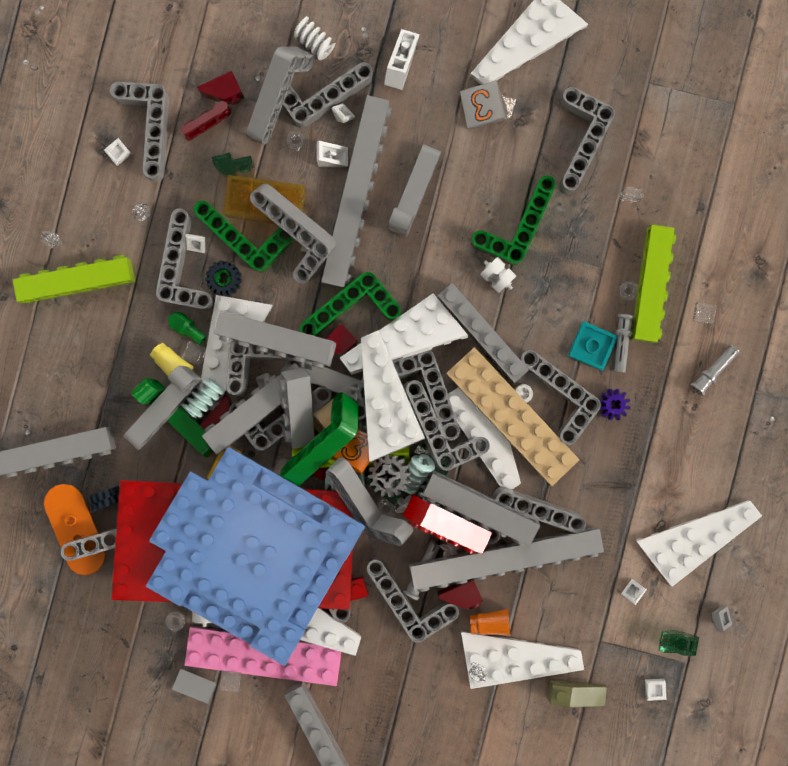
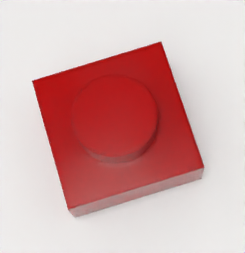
[350,577,369,601]

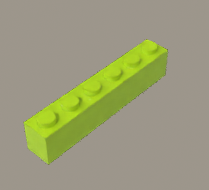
[630,225,676,343]
[12,255,135,304]

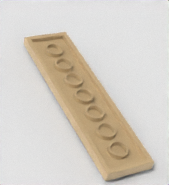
[446,347,579,486]

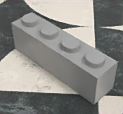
[279,367,314,449]

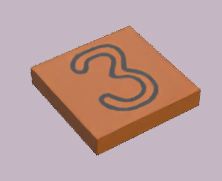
[331,430,369,474]

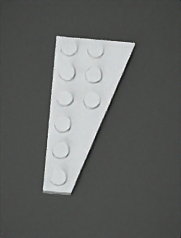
[470,0,588,85]
[340,293,468,375]
[198,295,273,411]
[361,330,425,462]
[441,387,521,489]
[635,500,762,587]
[300,608,361,656]
[461,630,584,689]

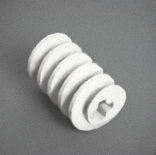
[294,16,336,60]

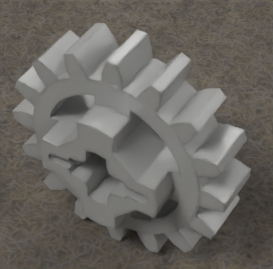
[368,454,411,497]

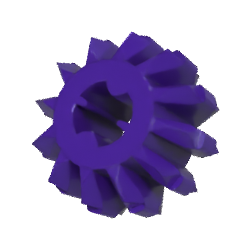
[598,389,631,421]

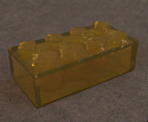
[223,175,307,224]

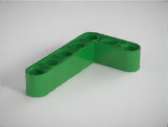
[471,175,556,265]
[194,200,295,273]
[299,272,401,336]
[131,378,214,458]
[280,392,358,486]

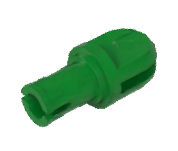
[168,312,207,345]

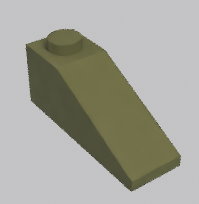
[547,679,607,707]

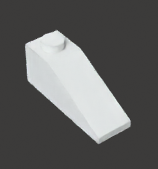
[384,29,420,90]

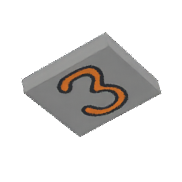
[460,80,506,130]

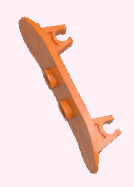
[44,484,106,575]

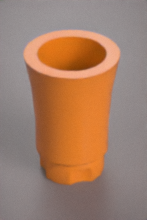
[470,608,511,636]

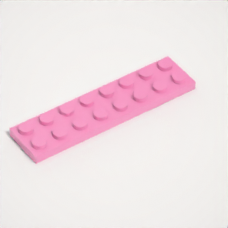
[185,626,341,686]

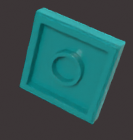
[567,321,618,371]

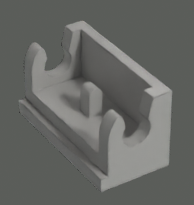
[172,668,217,704]

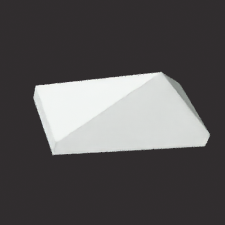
[317,141,348,167]

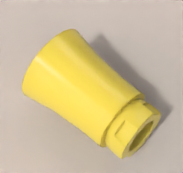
[150,343,193,376]

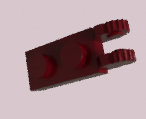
[180,100,231,141]

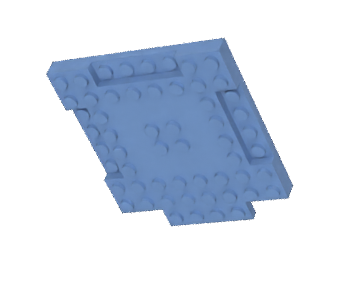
[146,447,365,666]

